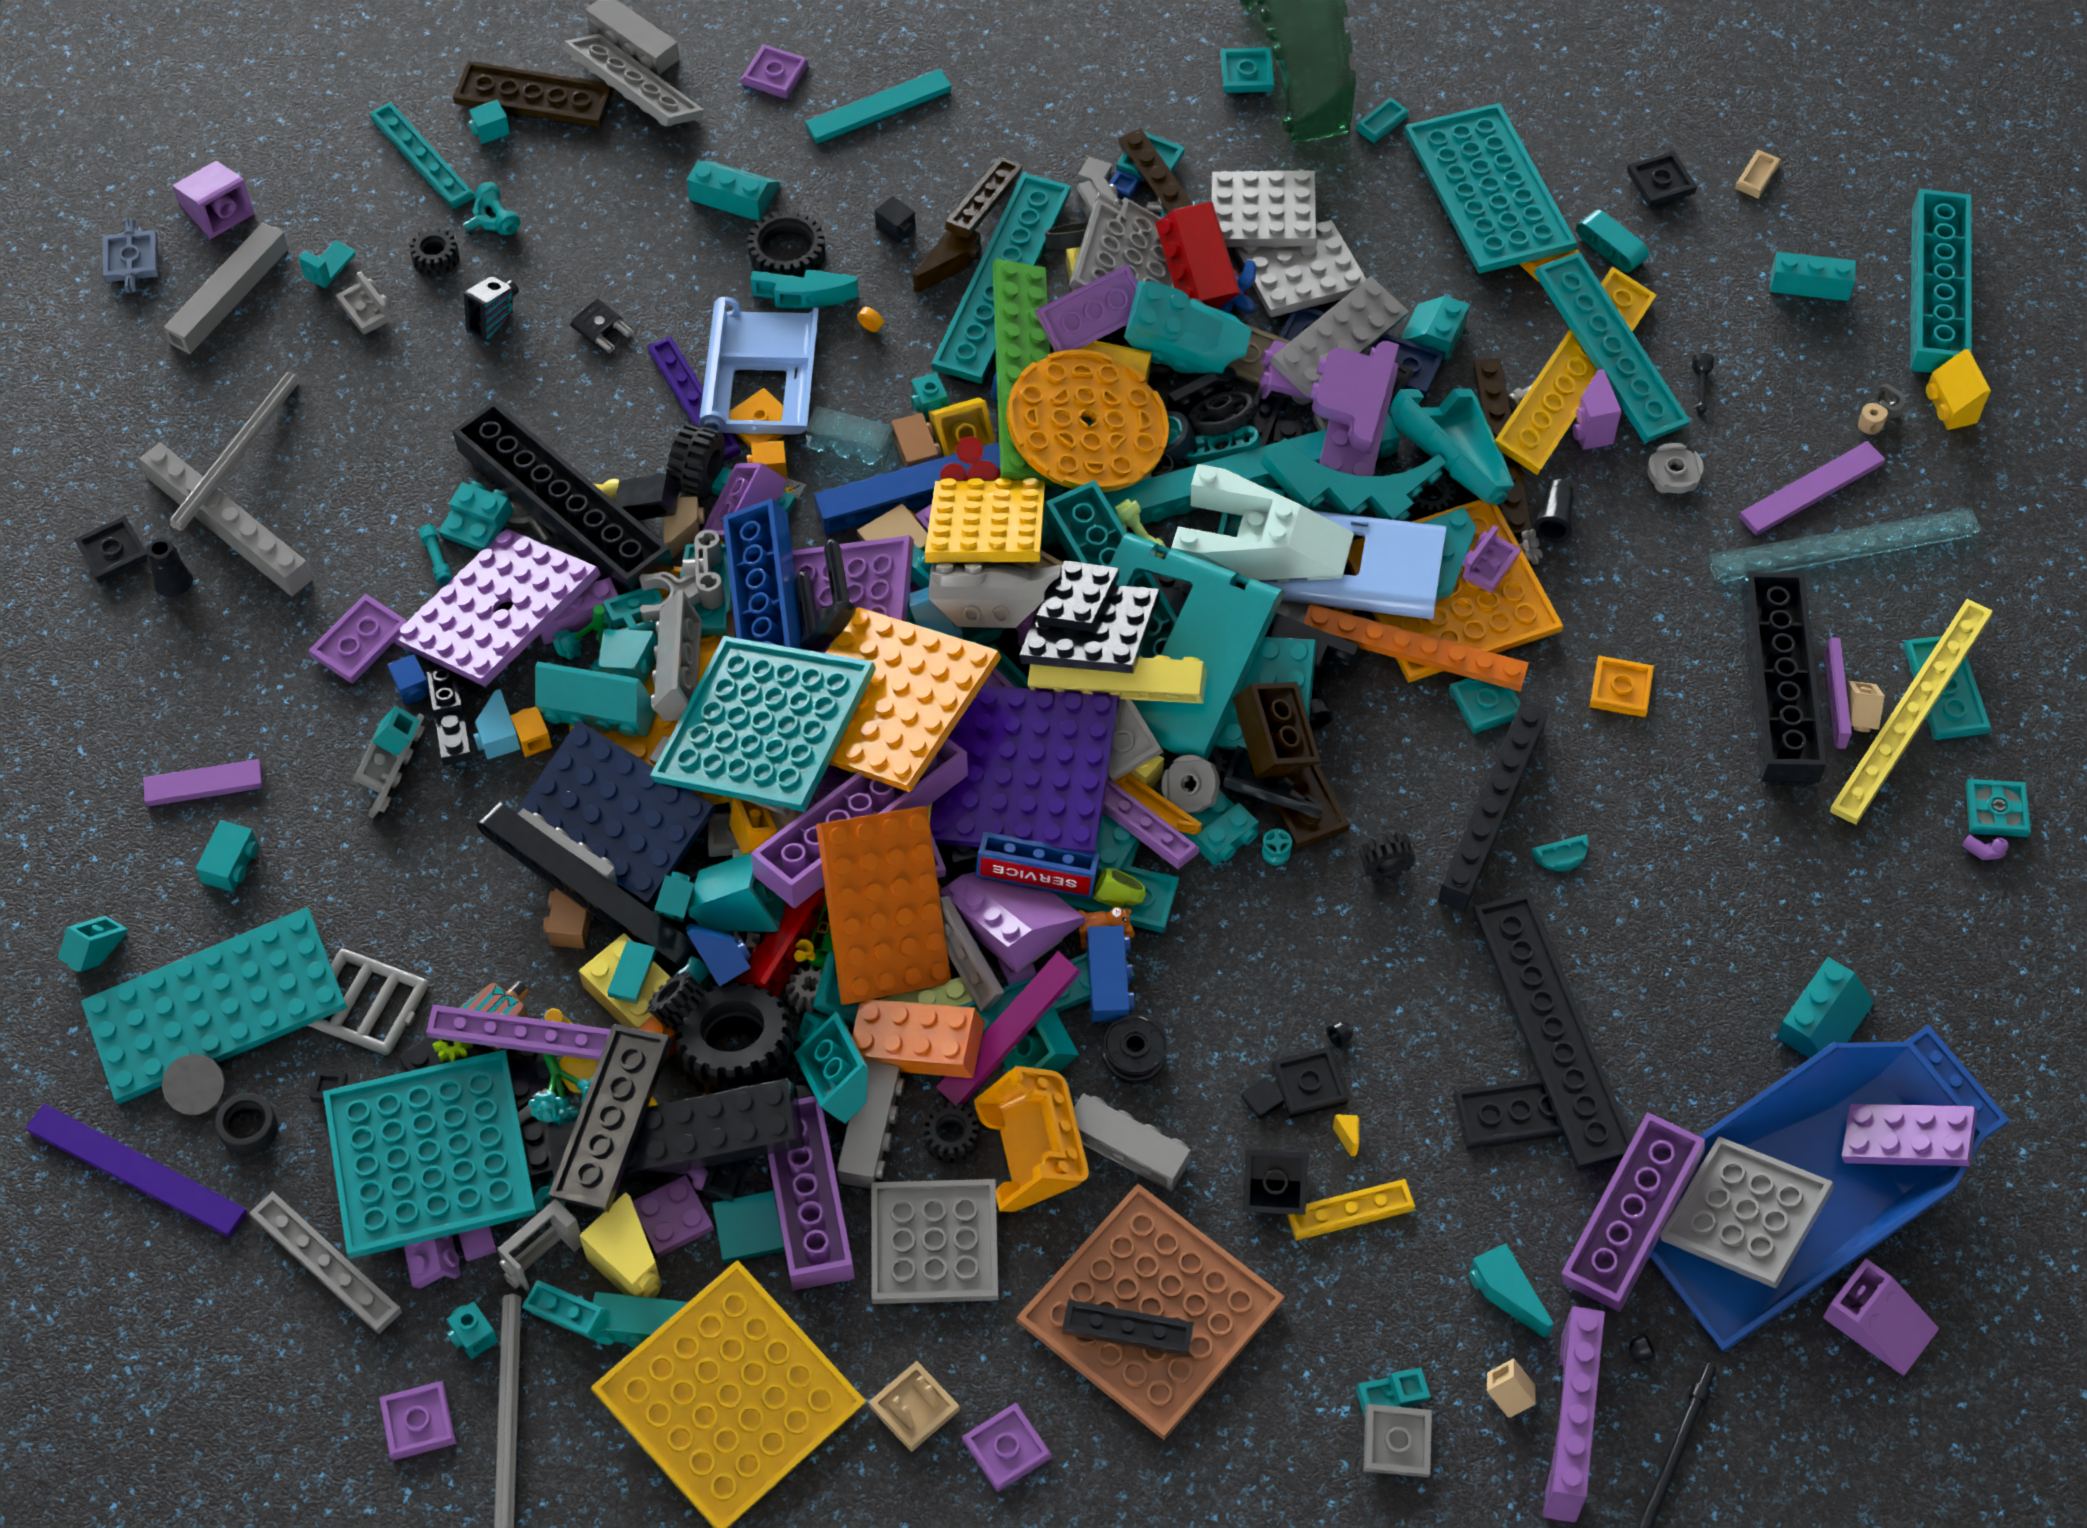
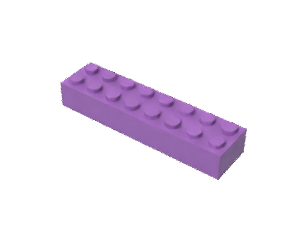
[751,738,968,908]

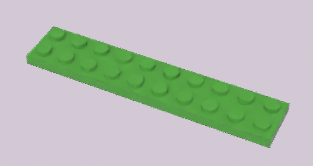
[992,258,1055,486]

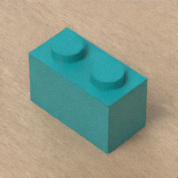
[195,820,259,892]

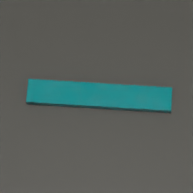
[805,69,952,144]
[369,102,474,210]

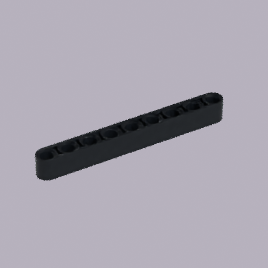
[476,802,701,974]

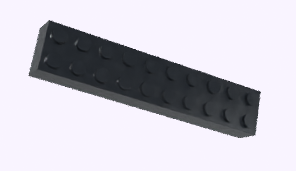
[452,401,674,594]

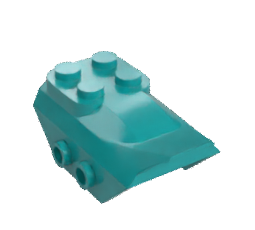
[1124,280,1252,373]

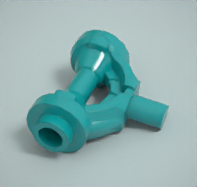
[463,182,521,235]

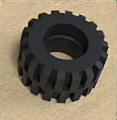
[666,423,725,498]

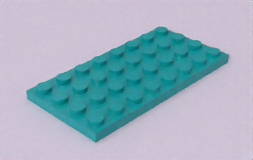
[1404,103,1577,274]
[81,907,348,1105]

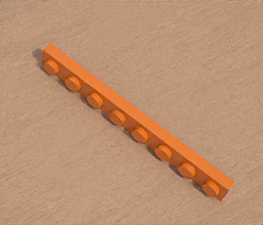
[1304,604,1529,692]

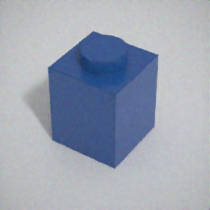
[388,654,430,705]

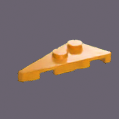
[1103,773,1202,835]

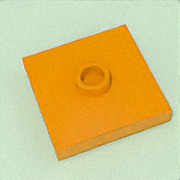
[729,388,785,448]

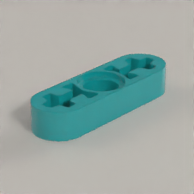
[1185,426,1261,465]

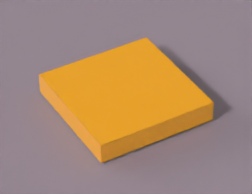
[1589,655,1654,718]

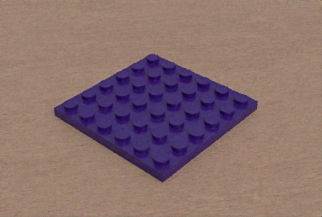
[929,686,1120,854]

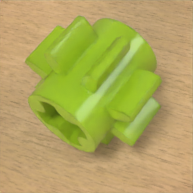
[433,1039,473,1062]

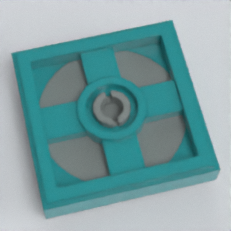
[1965,779,2031,837]

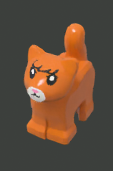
[1078,907,1135,948]

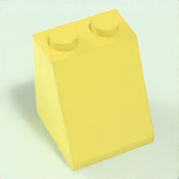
[579,1192,662,1298]

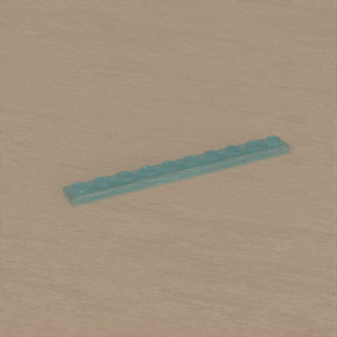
[1707,507,1981,583]

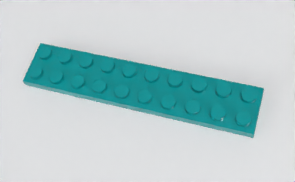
[931,173,1071,384]

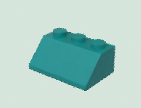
[687,161,780,221]
[1776,957,1874,1058]
[794,1011,868,1123]

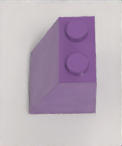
[172,161,254,239]

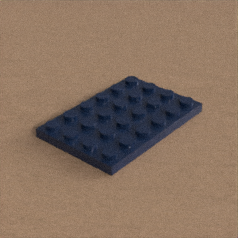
[515,720,717,905]

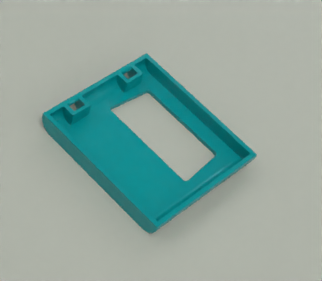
[1109,533,1285,760]

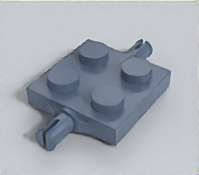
[103,218,158,293]

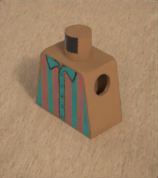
[459,981,530,1052]

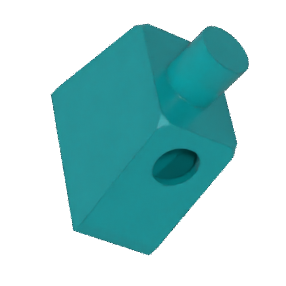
[598,629,658,684]

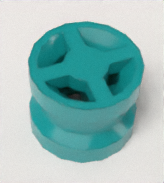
[1262,829,1292,866]

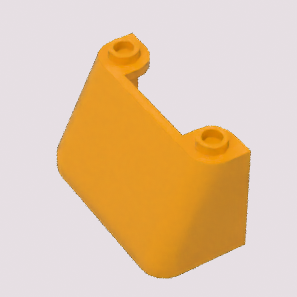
[974,1066,1089,1212]

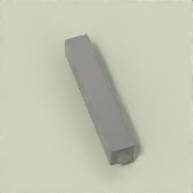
[164,222,288,354]

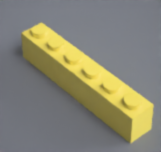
[1028,655,1207,704]

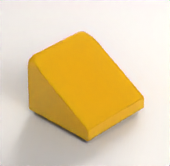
[1333,1115,1359,1156]

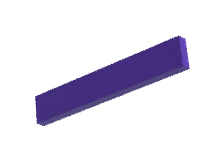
[647,336,741,461]

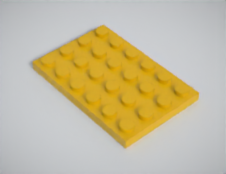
[925,478,1045,563]

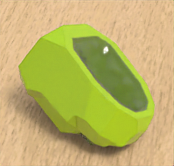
[1093,868,1146,907]

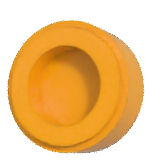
[857,307,884,332]

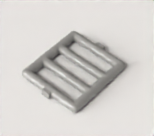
[307,949,429,1055]

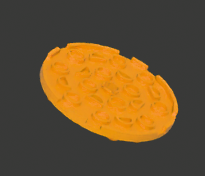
[1006,349,1169,492]

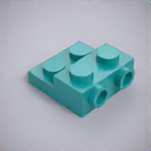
[438,481,514,551]
[1179,790,1259,866]

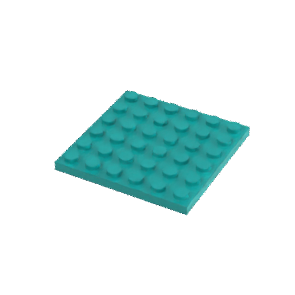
[650,636,876,812]
[323,1049,537,1259]

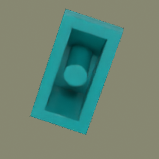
[57,916,128,972]

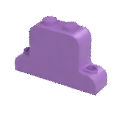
[1309,341,1399,452]

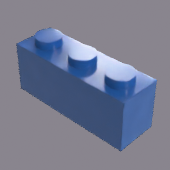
[1086,926,1134,1022]

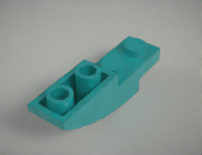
[750,270,859,309]

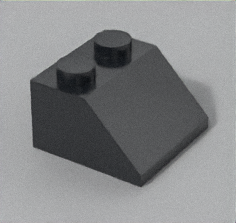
[1243,1147,1308,1215]

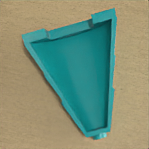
[1389,389,1514,505]

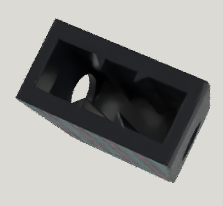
[464,277,519,341]

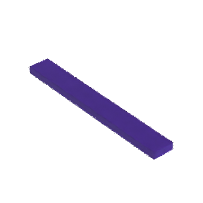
[25,1103,248,1238]

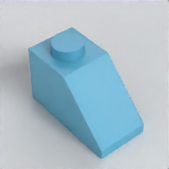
[473,689,520,760]

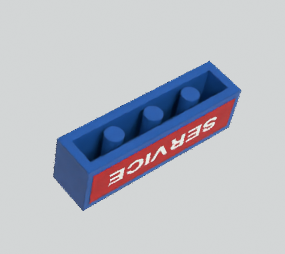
[976,832,1100,899]

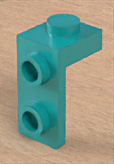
[298,241,356,288]

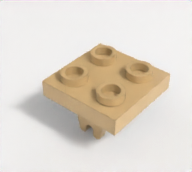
[868,1361,960,1452]

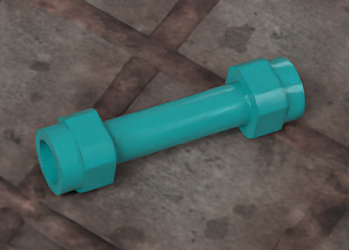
[419,524,453,586]

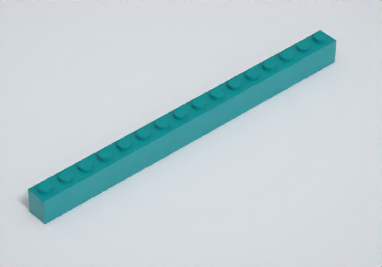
[1041,413,1400,550]

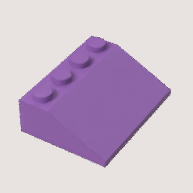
[939,872,1086,972]

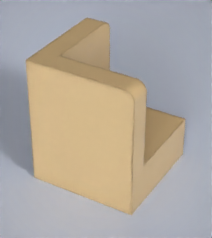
[1487,1358,1536,1417]

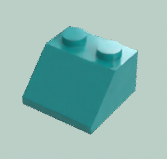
[1401,296,1470,362]
[1003,1006,1079,1073]

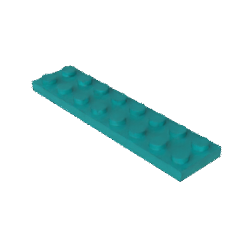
[1534,252,1691,443]

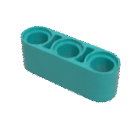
[1576,210,1649,273]

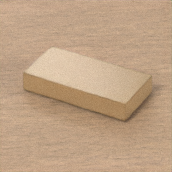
[1735,150,1781,199]

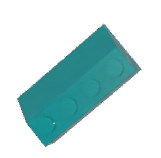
[535,662,656,737]

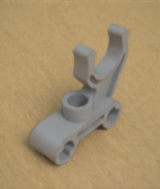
[639,530,725,622]

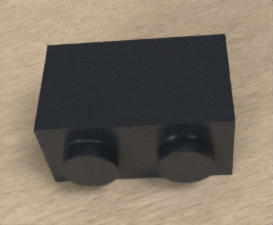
[615,473,680,521]

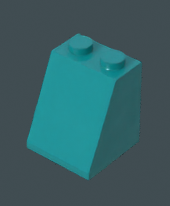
[687,853,786,932]

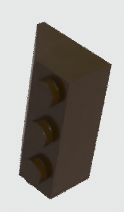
[1232,682,1321,778]

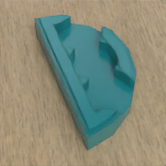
[1531,834,1589,871]

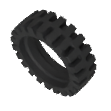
[748,210,826,278]

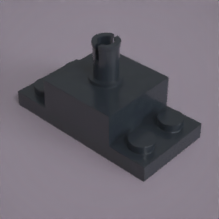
[1265,613,1362,678]

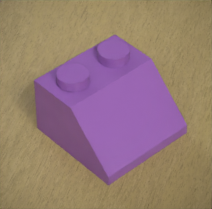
[1572,369,1621,450]

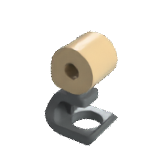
[1858,383,1906,435]

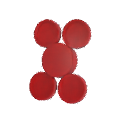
[940,436,1020,481]

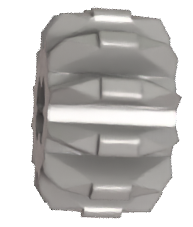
[785,964,823,1015]

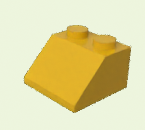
[1926,349,1991,430]
[928,398,996,458]

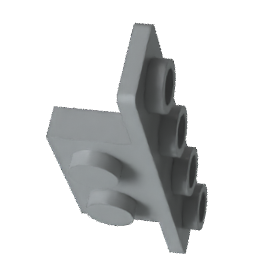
[353,713,425,818]

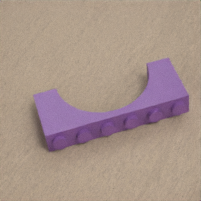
[1543,1306,1605,1523]

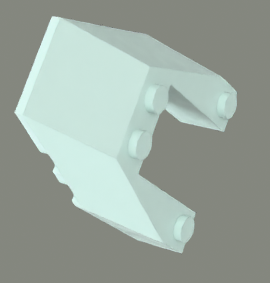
[1171,464,1354,583]

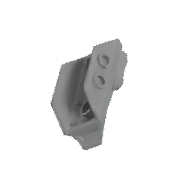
[929,562,1061,628]

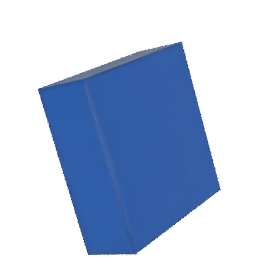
[1109,169,1141,200]

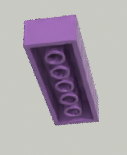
[768,1096,855,1291]
[1561,1112,1705,1312]

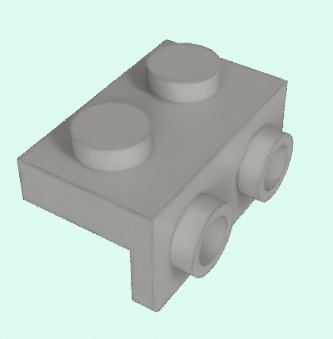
[336,272,391,335]

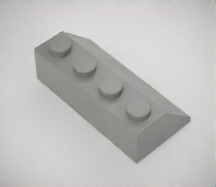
[651,590,702,722]

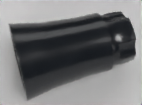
[1533,479,1574,542]
[146,537,193,597]

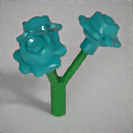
[553,605,623,672]
[528,1053,593,1125]

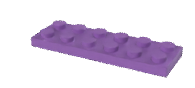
[1319,350,1399,515]

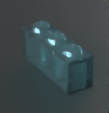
[805,406,894,466]

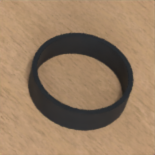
[1045,222,1088,249]

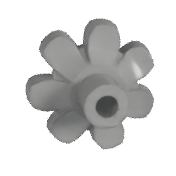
[1519,528,1543,564]

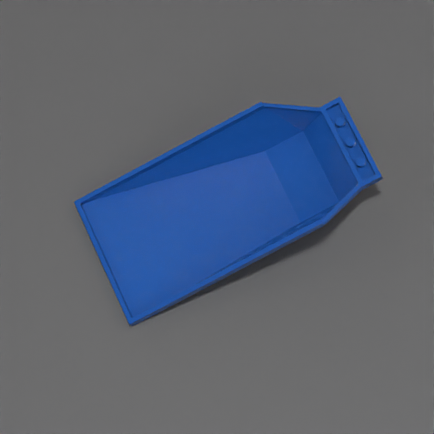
[1649,1025,2009,1353]

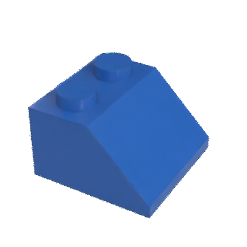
[685,923,752,986]

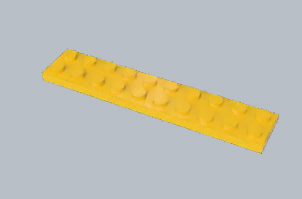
[1494,266,1656,475]

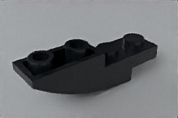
[427,668,472,766]

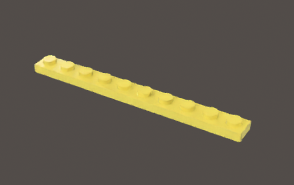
[1830,599,1993,825]

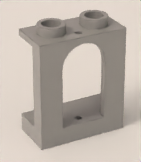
[498,1199,582,1294]

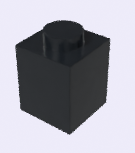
[874,196,916,243]

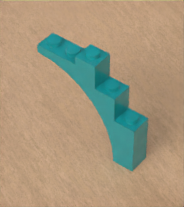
[1260,438,1446,521]

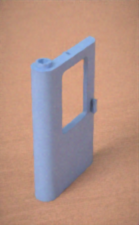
[699,297,819,435]
[1261,510,1447,619]

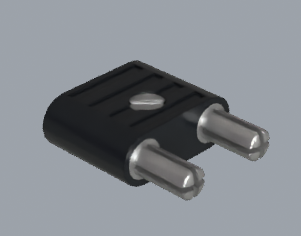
[570,299,633,353]

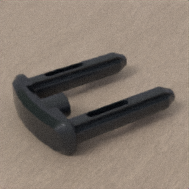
[794,539,856,651]

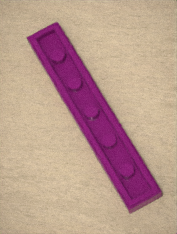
[936,951,1081,1107]

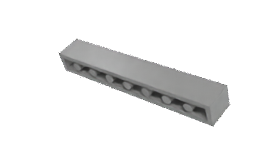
[139,442,313,597]

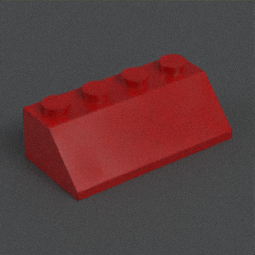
[1155,201,1240,309]
[735,888,826,997]

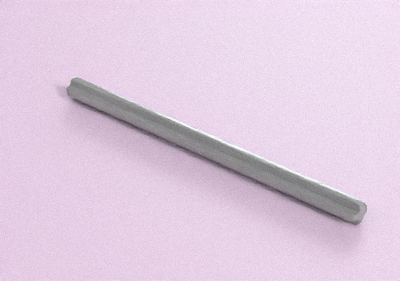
[170,372,299,531]
[494,1294,521,1528]

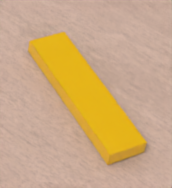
[1287,1179,1415,1241]

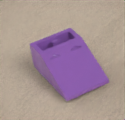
[1823,1258,1939,1376]

